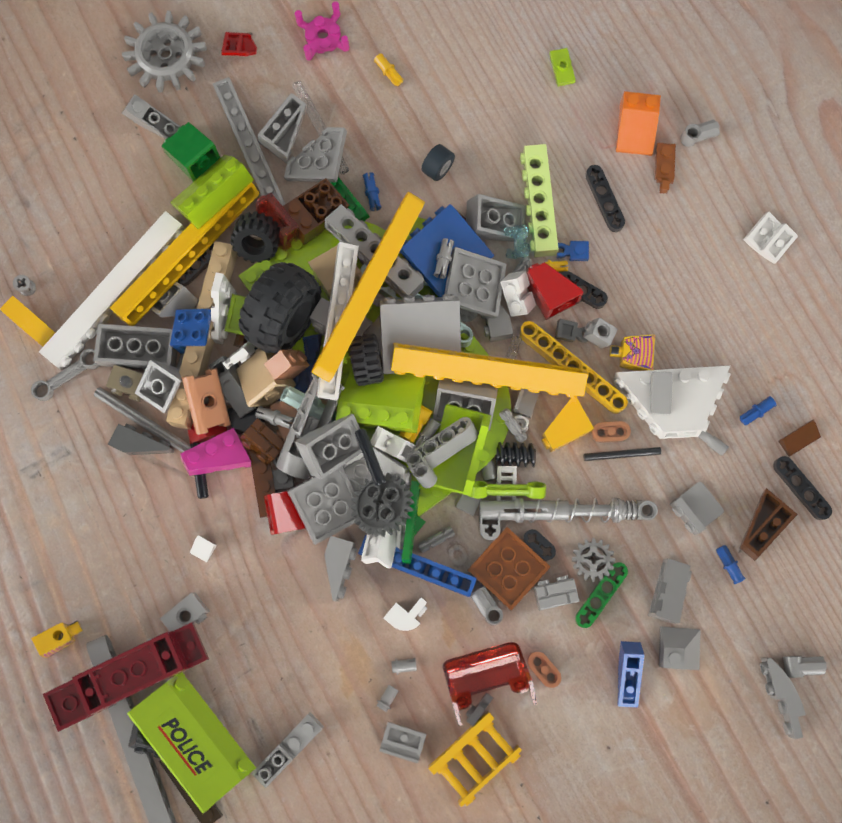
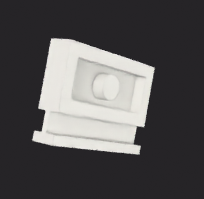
[223,342,256,370]

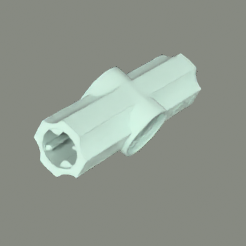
[280,386,337,422]

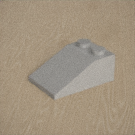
[466,194,526,242]
[295,414,362,479]

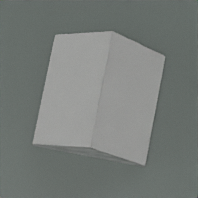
[135,360,182,413]

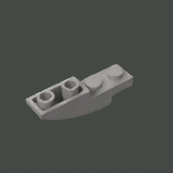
[760,657,806,739]
[252,712,324,788]

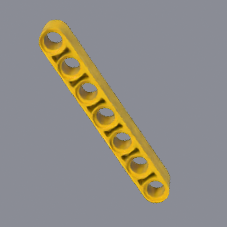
[519,321,628,414]

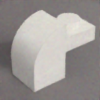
[370,426,416,462]
[384,598,428,631]

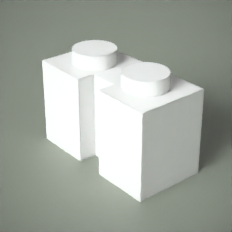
[500,271,536,317]

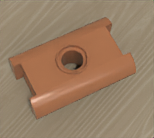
[181,368,231,434]

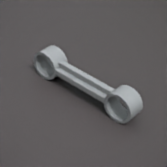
[31,349,99,401]

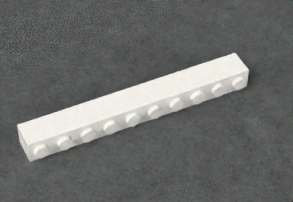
[39,211,185,370]

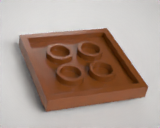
[467,527,551,611]

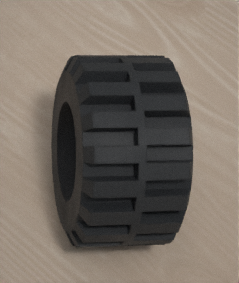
[230,211,282,263]
[349,334,384,386]

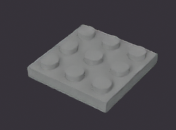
[444,247,507,319]
[287,466,357,545]

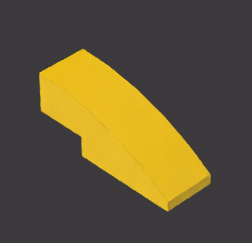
[0,296,56,347]

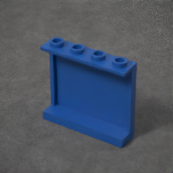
[399,204,495,298]

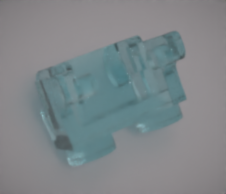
[503,224,530,259]

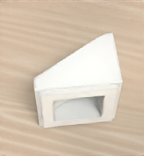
[190,535,217,562]

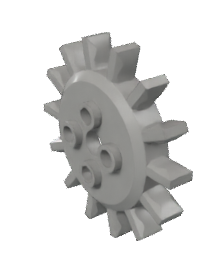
[122,11,207,92]

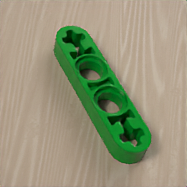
[575,562,628,628]

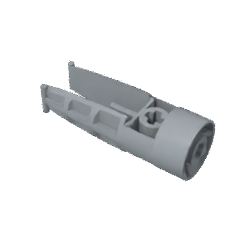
[276,374,345,479]

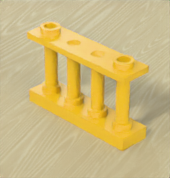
[428,711,522,807]

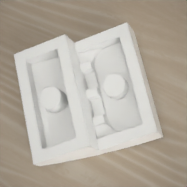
[743,212,798,263]

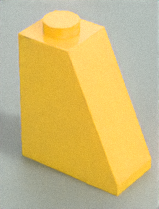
[541,398,594,452]

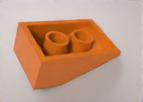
[616,91,661,156]

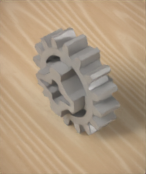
[572,538,615,582]

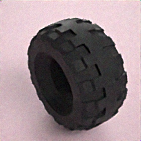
[239,262,322,354]

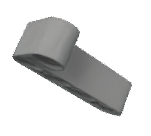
[405,417,479,488]

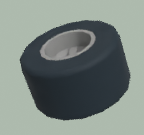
[421,144,455,181]

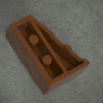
[739,488,798,561]

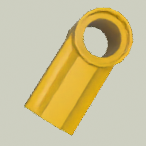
[399,405,433,444]

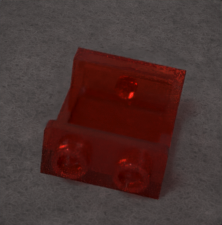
[256,193,299,251]

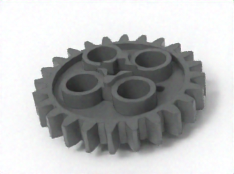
[350,472,414,537]

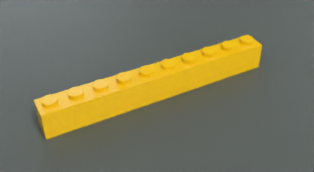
[110,182,260,326]
[390,343,588,398]

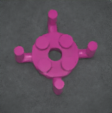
[295,1,349,60]

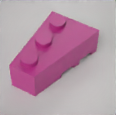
[180,428,251,476]

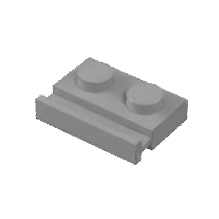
[379,721,426,763]

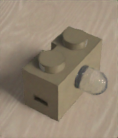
[106,365,144,402]

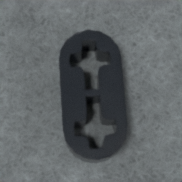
[523,529,556,561]

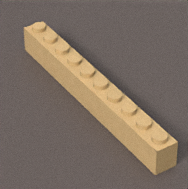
[166,241,237,430]

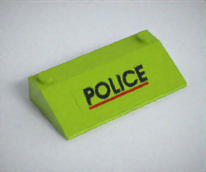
[127,673,256,813]

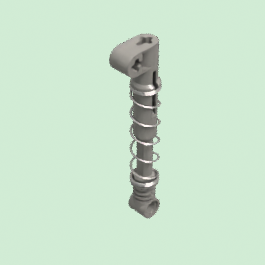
[479,498,658,541]

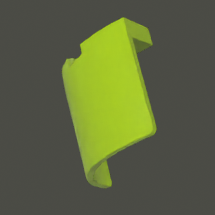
[433,404,492,496]

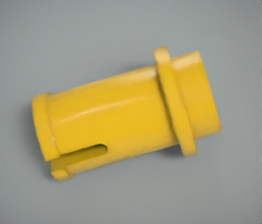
[545,260,568,272]

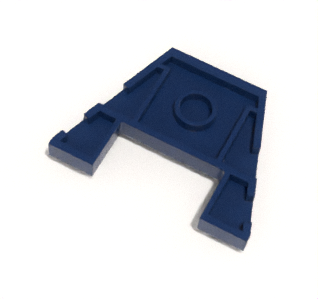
[254,334,322,401]

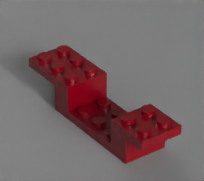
[43,622,209,732]

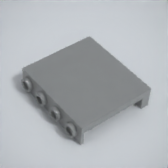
[379,294,461,374]

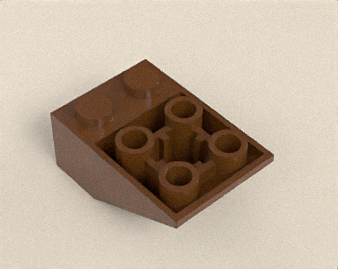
[281,178,349,245]

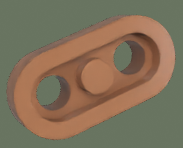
[591,421,631,443]
[527,652,561,688]

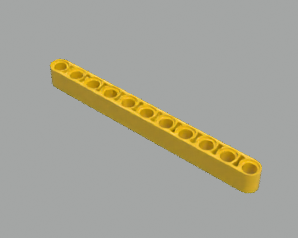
[311,191,425,382]

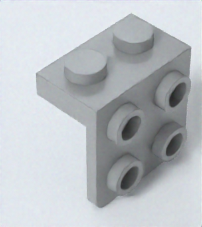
[670,482,724,535]

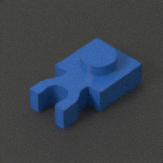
[556,241,589,261]

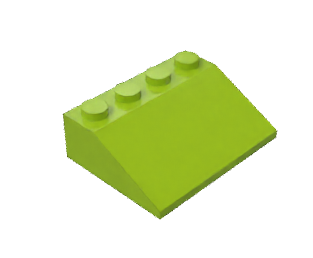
[170,154,254,229]
[336,368,426,433]

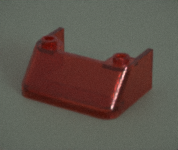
[442,642,537,726]

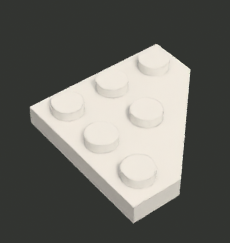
[211,272,237,344]

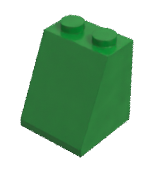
[161,122,221,182]

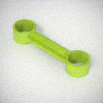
[469,481,546,499]

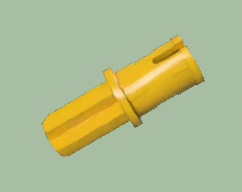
[374,53,403,86]

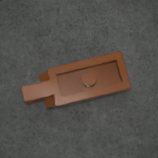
[655,143,676,194]

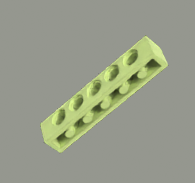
[520,144,559,257]

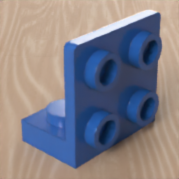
[170,309,211,354]

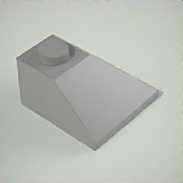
[150,282,199,317]
[659,627,700,670]

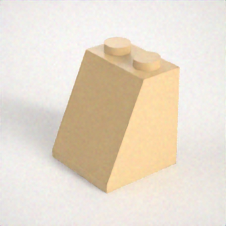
[308,245,362,300]
[236,348,296,407]

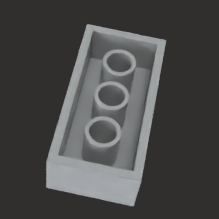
[93,324,177,369]

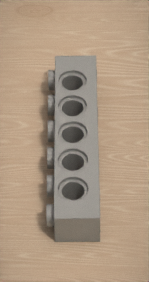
[325,204,425,299]

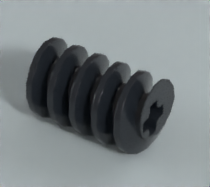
[496,442,536,468]

